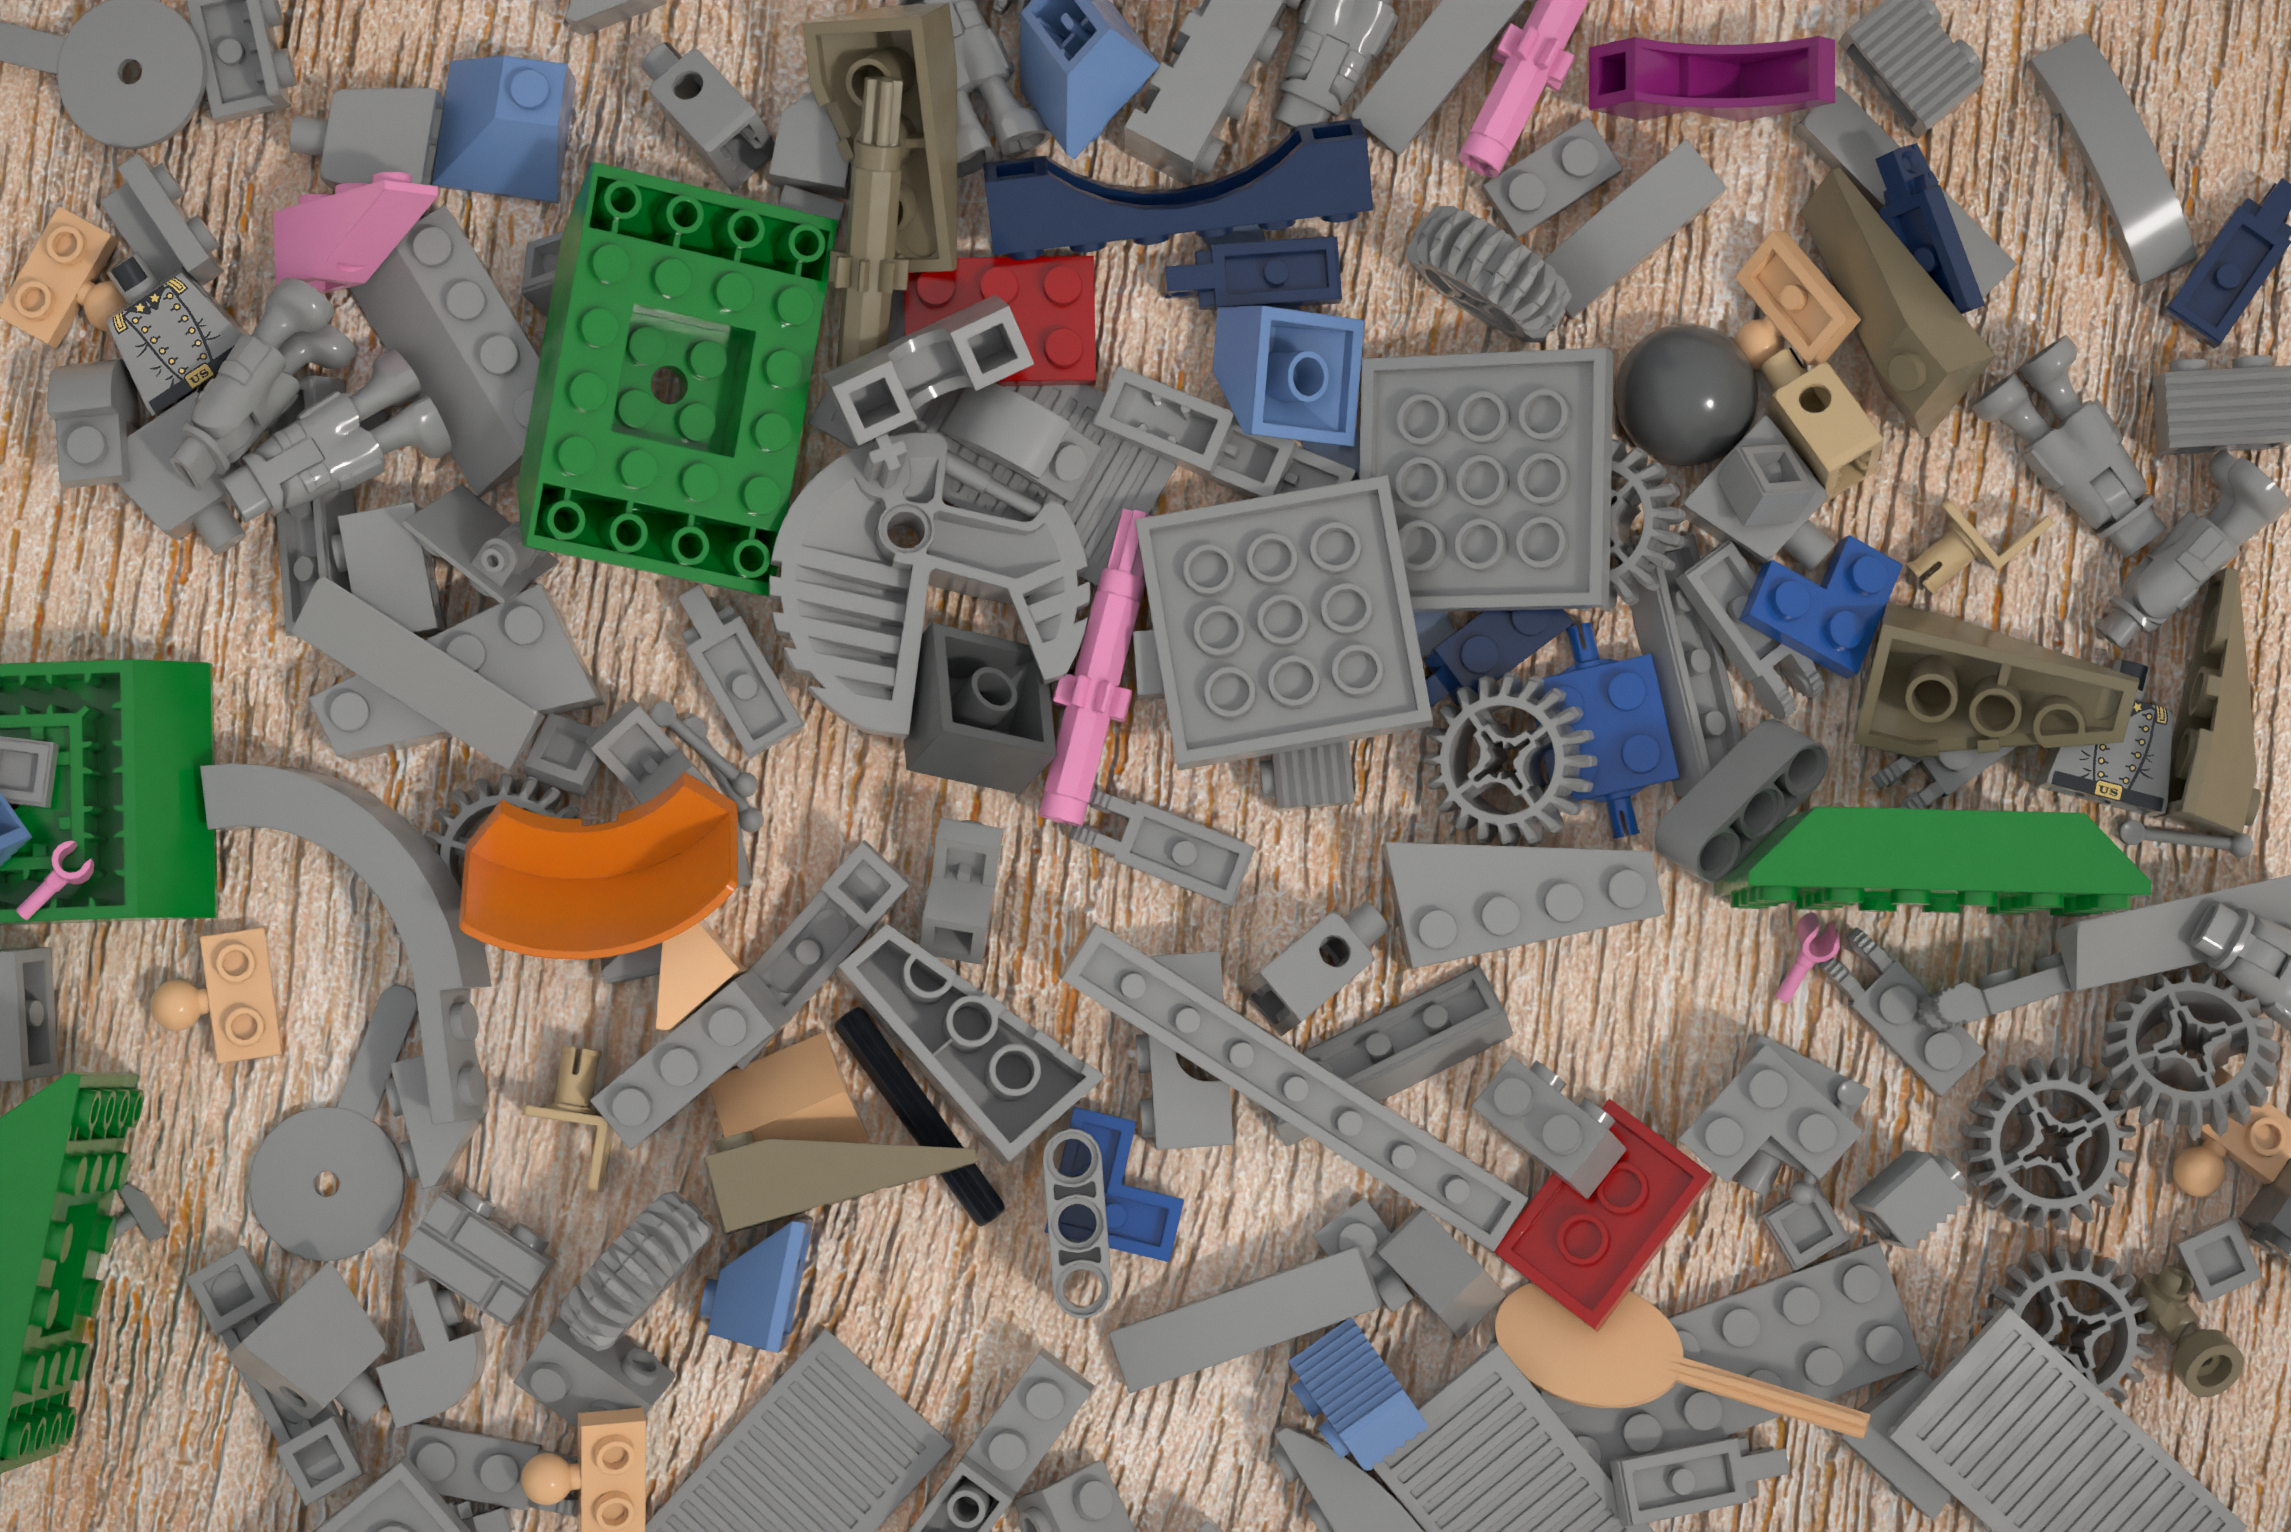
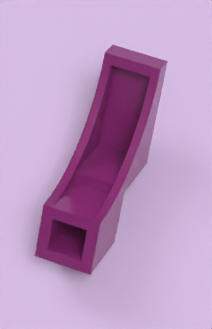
[1589,36,1835,122]

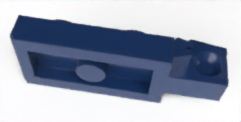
[1875,143,1985,314]
[2162,178,2291,349]
[1163,236,1342,312]
[1423,609,1573,707]

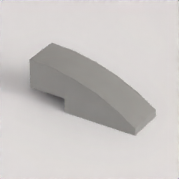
[1543,139,1727,320]

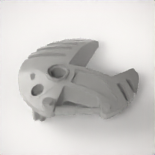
[768,433,1090,739]

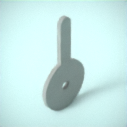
[0,0,207,149]
[249,985,418,1261]

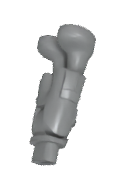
[900,0,1052,178]
[1274,0,1399,129]
[169,278,357,491]
[1971,335,2166,558]
[219,349,452,523]
[2096,449,2291,649]
[2190,901,2291,1032]

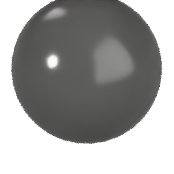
[1615,323,1758,466]

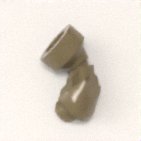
[2138,1265,2244,1397]

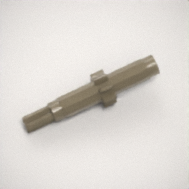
[828,76,910,367]

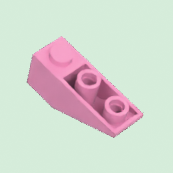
[273,172,438,293]

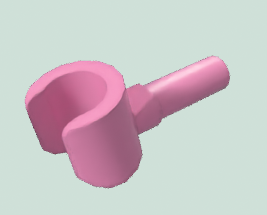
[16,841,94,920]
[1775,912,1840,1003]

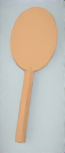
[1495,1282,1871,1440]

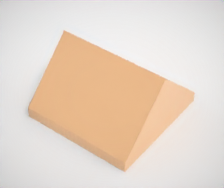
[655,919,748,1031]
[709,1032,872,1144]

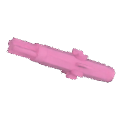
[1458,0,1589,178]
[1038,509,1150,827]

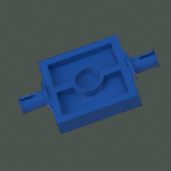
[1534,622,1680,839]

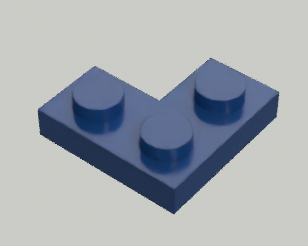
[1739,535,1903,679]
[1044,1107,1184,1262]

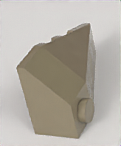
[802,3,957,273]
[1800,167,1996,439]
[2153,567,2261,837]
[1854,602,2139,758]
[704,1131,979,1236]

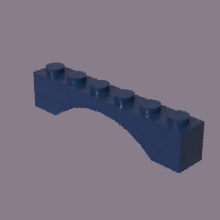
[983,118,1373,260]

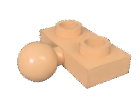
[0,206,127,349]
[1734,231,1861,370]
[151,928,283,1064]
[2173,1056,2291,1197]
[521,1407,646,1532]

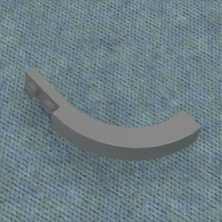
[200,763,492,1125]

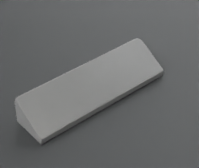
[1794,86,2017,298]
[269,375,356,636]
[1620,534,1743,797]
[291,575,545,771]
[2055,875,2291,992]
[1267,965,1513,1146]

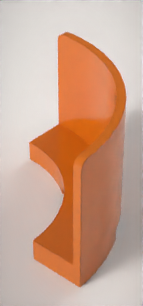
[459,772,738,959]

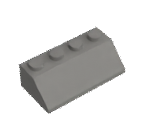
[350,205,540,497]

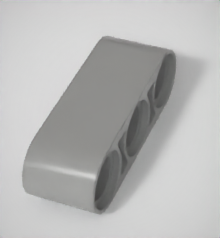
[1655,719,1829,883]
[1043,1128,1112,1319]

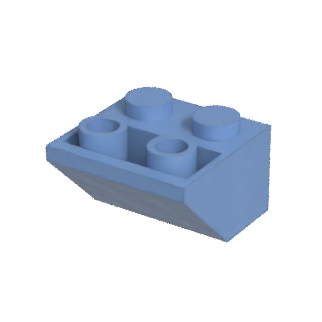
[1020,0,1160,160]

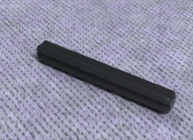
[834,1007,1005,1227]

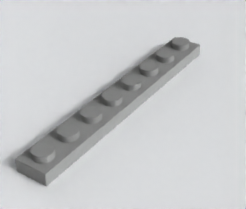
[1060,922,1529,1252]

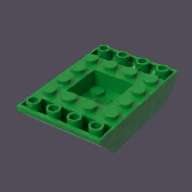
[517,162,838,597]
[0,659,218,926]
[1714,806,2151,917]
[0,1072,144,1474]

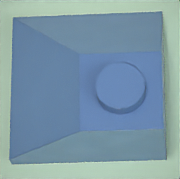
[432,55,576,204]
[1212,306,1365,447]
[700,1217,814,1353]

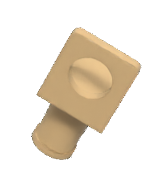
[1907,498,2055,595]
[522,1046,614,1192]

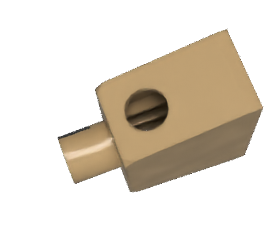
[1760,348,1884,505]

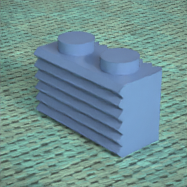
[1288,1317,1428,1470]

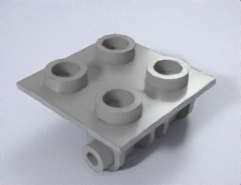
[402,484,560,605]

